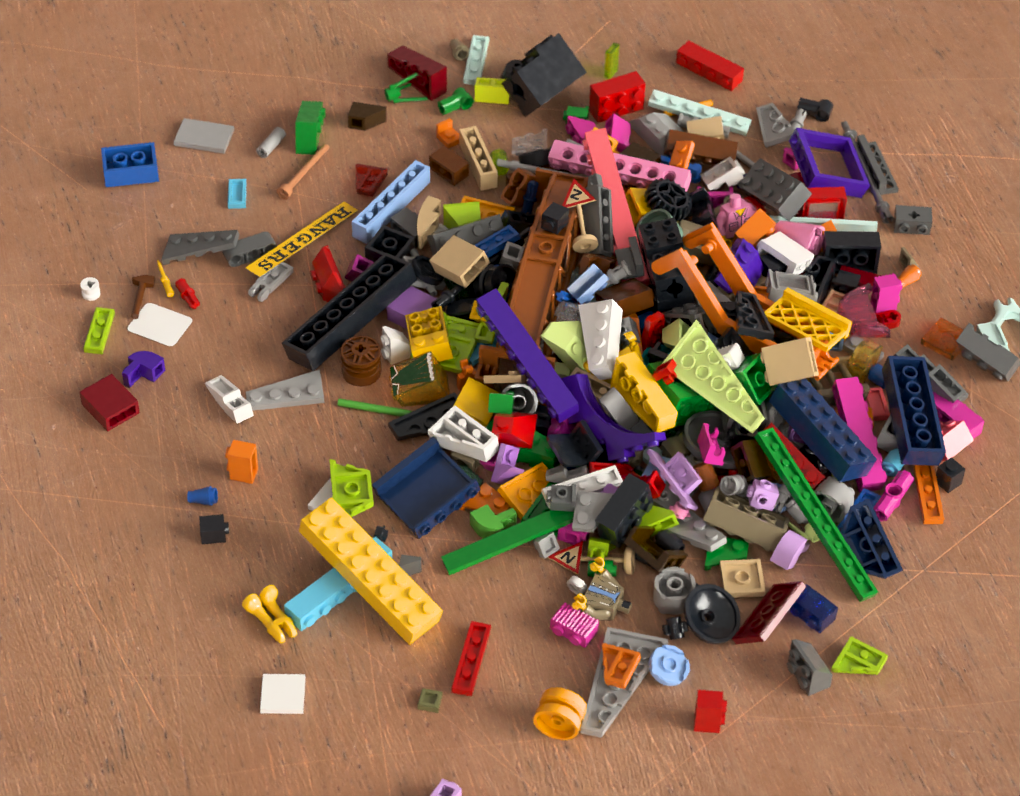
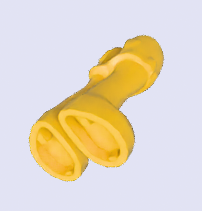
[242,585,297,644]

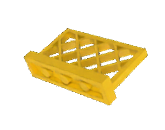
[764,288,852,352]

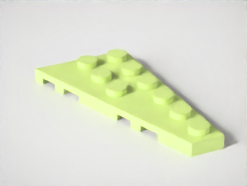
[662,319,765,434]

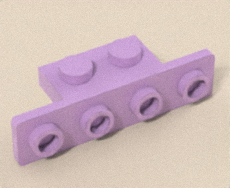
[646,449,702,511]

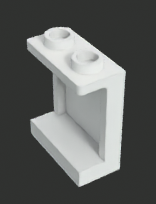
[756,231,814,275]

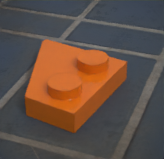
[460,482,511,515]

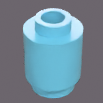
[881,448,904,477]

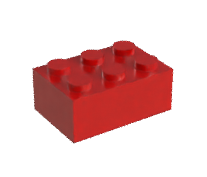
[589,71,646,123]

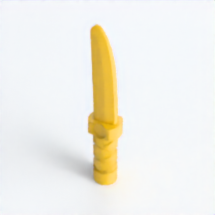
[157,260,174,297]

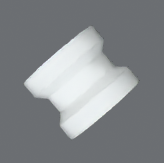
[80,277,100,301]

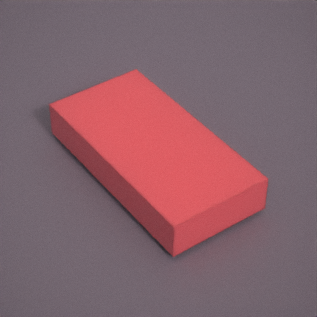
[865,387,890,421]

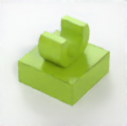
[587,537,610,559]

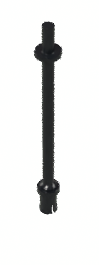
[431,227,530,309]

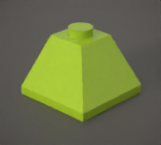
[443,202,481,229]

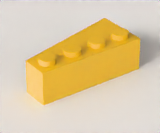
[610,351,678,432]

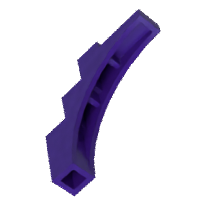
[561,374,666,464]

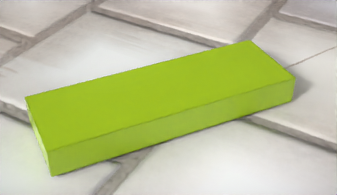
[83,307,115,354]

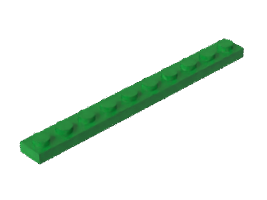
[755,427,878,602]

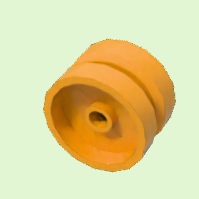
[533,687,587,740]

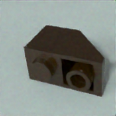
[348,102,387,131]

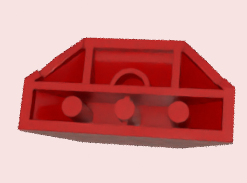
[310,245,345,302]

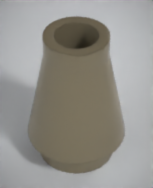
[450,39,469,61]

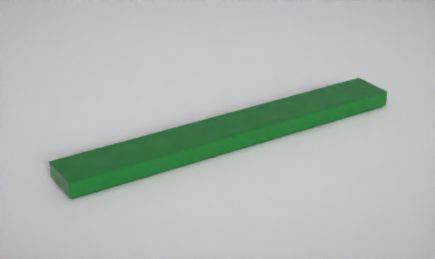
[441,509,575,576]

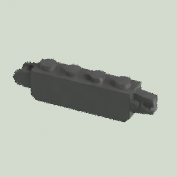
[583,173,614,258]

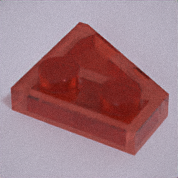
[356,164,388,196]

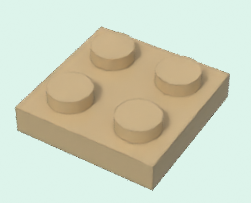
[719,559,766,598]

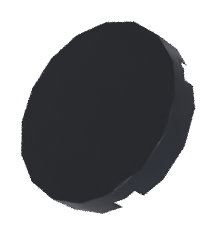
[411,255,444,286]

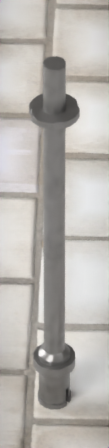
[841,121,893,224]

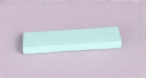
[463,35,489,85]

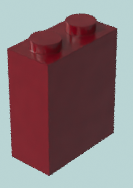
[79,374,140,432]

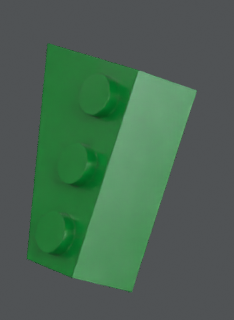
[295,101,326,155]

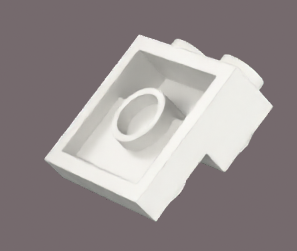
[700,157,746,191]

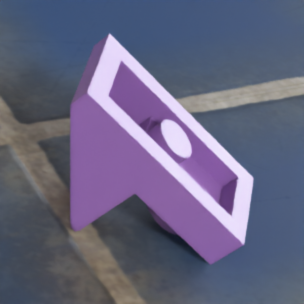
[491,443,525,485]

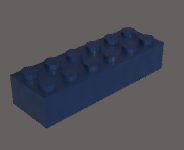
[882,356,946,466]
[769,379,877,483]

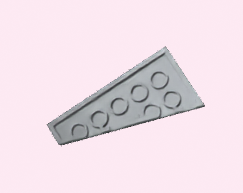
[581,627,669,738]

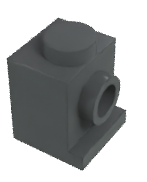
[546,484,576,512]

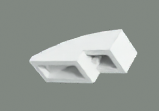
[205,375,254,424]

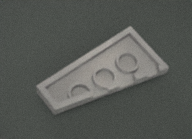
[246,370,324,411]

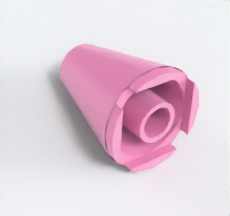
[774,220,825,259]

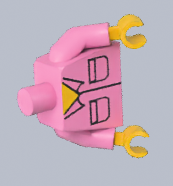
[716,194,757,248]

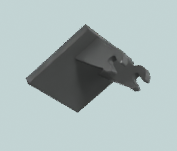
[664,303,718,335]

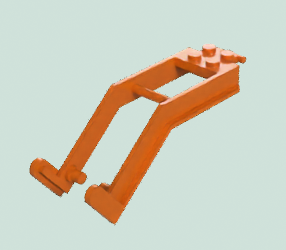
[651,222,840,381]

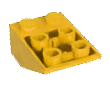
[405,306,453,367]

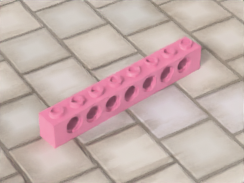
[548,140,691,192]

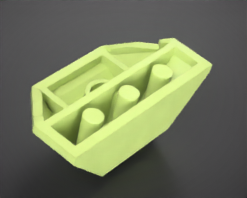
[540,321,591,374]

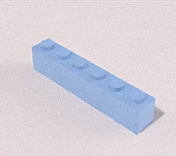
[352,160,430,244]

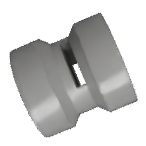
[720,474,747,496]

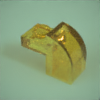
[848,338,883,384]

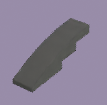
[894,344,967,403]

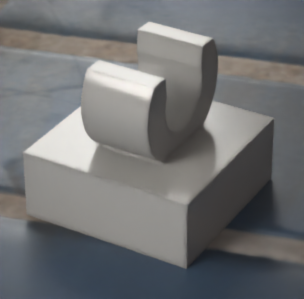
[533,532,560,559]

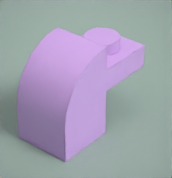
[770,530,810,570]

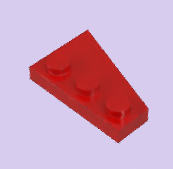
[641,311,665,351]

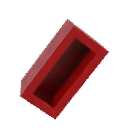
[694,690,727,733]

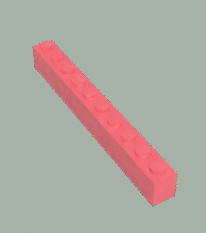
[582,128,649,286]

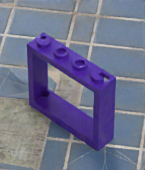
[789,128,870,198]

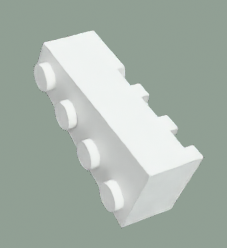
[578,299,623,380]

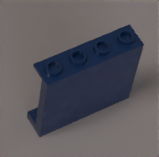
[372,437,480,539]

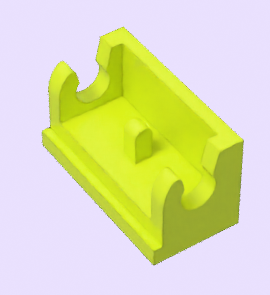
[474,77,510,104]

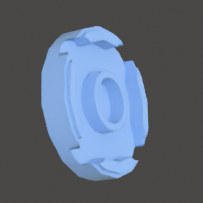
[648,645,690,686]

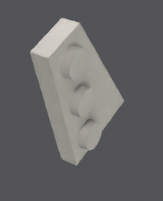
[669,510,727,552]

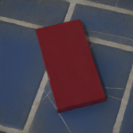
[732,581,806,644]

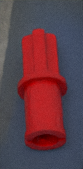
[175,278,200,309]

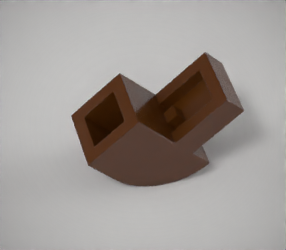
[578,253,617,275]

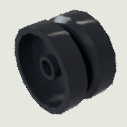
[473,264,516,303]

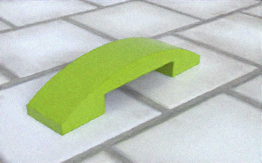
[428,308,496,344]

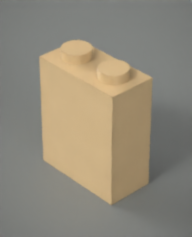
[429,235,490,288]
[760,337,819,386]

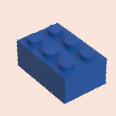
[101,142,159,187]

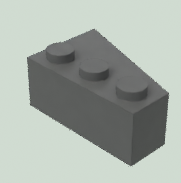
[956,323,1020,381]

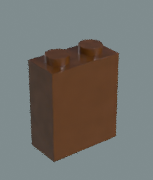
[595,278,655,318]

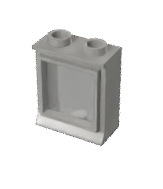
[765,269,818,302]

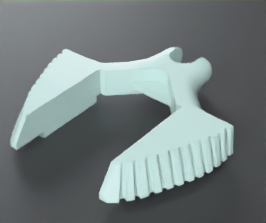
[976,298,1020,351]

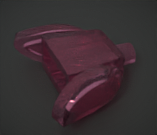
[835,282,891,338]

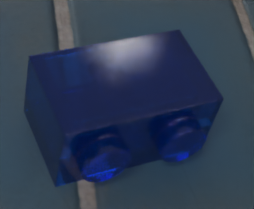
[789,584,838,633]

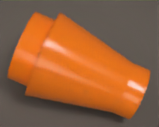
[898,264,922,288]

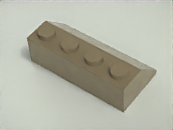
[703,487,790,552]

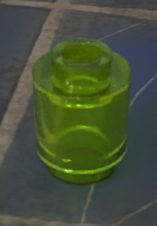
[490,149,509,175]

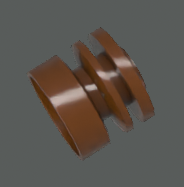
[341,335,381,387]

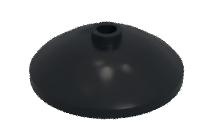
[684,584,741,644]

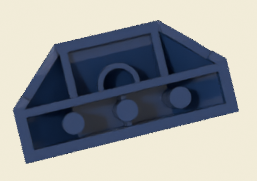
[841,499,903,579]

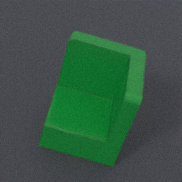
[488,391,514,414]

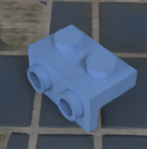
[567,264,609,304]

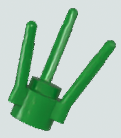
[384,73,428,104]

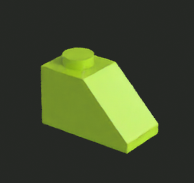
[640,505,679,536]

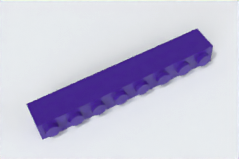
[476,288,579,423]

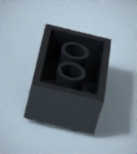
[821,231,881,274]
[595,473,653,549]

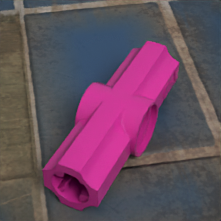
[873,470,914,522]

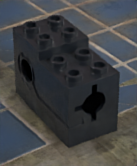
[501,33,587,117]
[638,217,695,312]

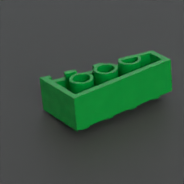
[485,418,560,469]

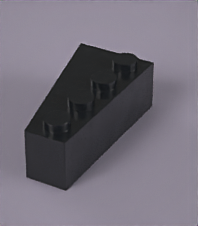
[803,255,836,305]

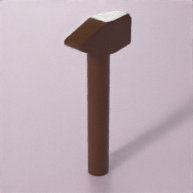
[131,275,155,319]

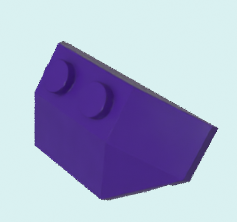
[714,238,764,293]

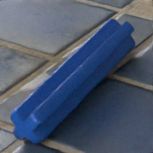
[555,290,578,306]

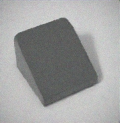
[399,555,422,576]

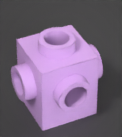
[746,479,779,511]

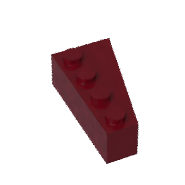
[387,45,447,101]

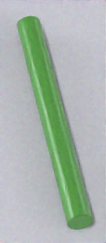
[337,398,412,417]

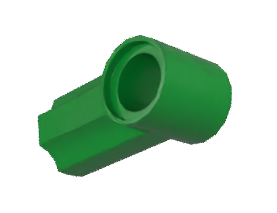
[437,87,474,115]

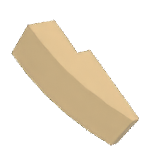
[417,195,442,249]

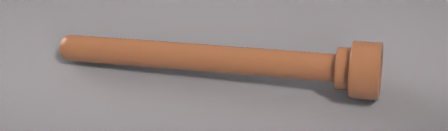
[276,144,329,200]

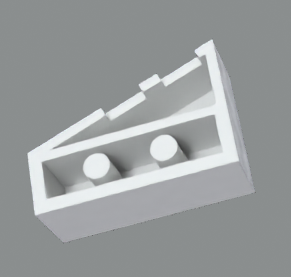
[428,405,500,462]

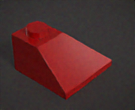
[492,412,538,448]

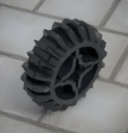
[644,178,693,222]

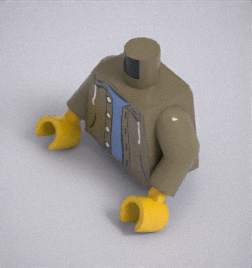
[572,557,632,621]

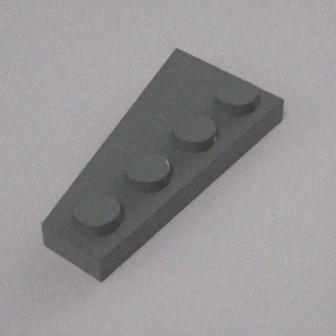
[161,230,239,265]

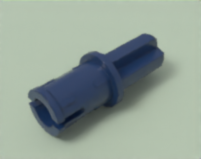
[521,180,539,214]

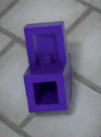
[122,351,165,388]

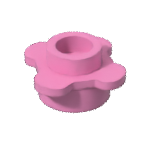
[669,501,690,519]

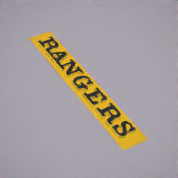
[245,202,358,277]

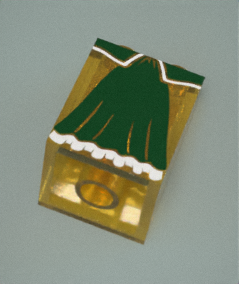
[389,351,450,407]

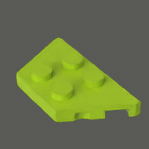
[329,459,374,517]

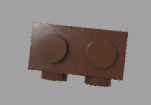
[429,146,469,186]

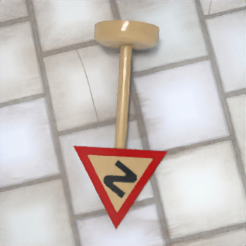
[562,179,598,253]
[547,541,635,576]

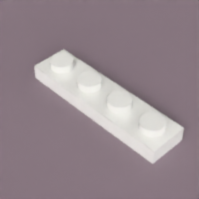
[541,465,623,509]

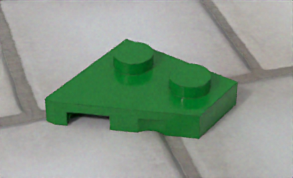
[704,538,749,571]

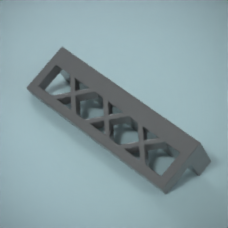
[856,135,899,195]

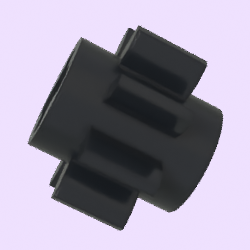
[662,616,689,640]

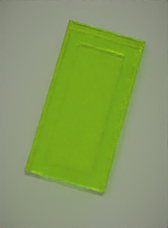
[604,42,620,79]

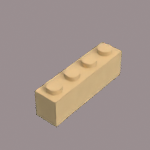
[459,126,498,191]

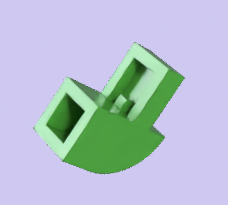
[470,504,517,538]

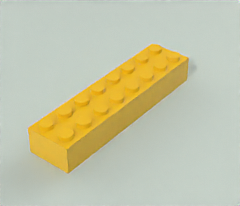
[299,497,443,645]

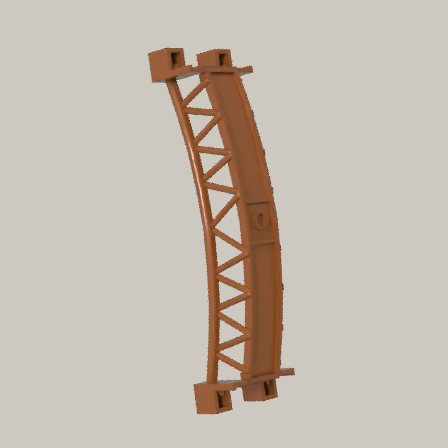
[474,167,588,405]

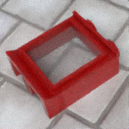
[796,187,847,219]

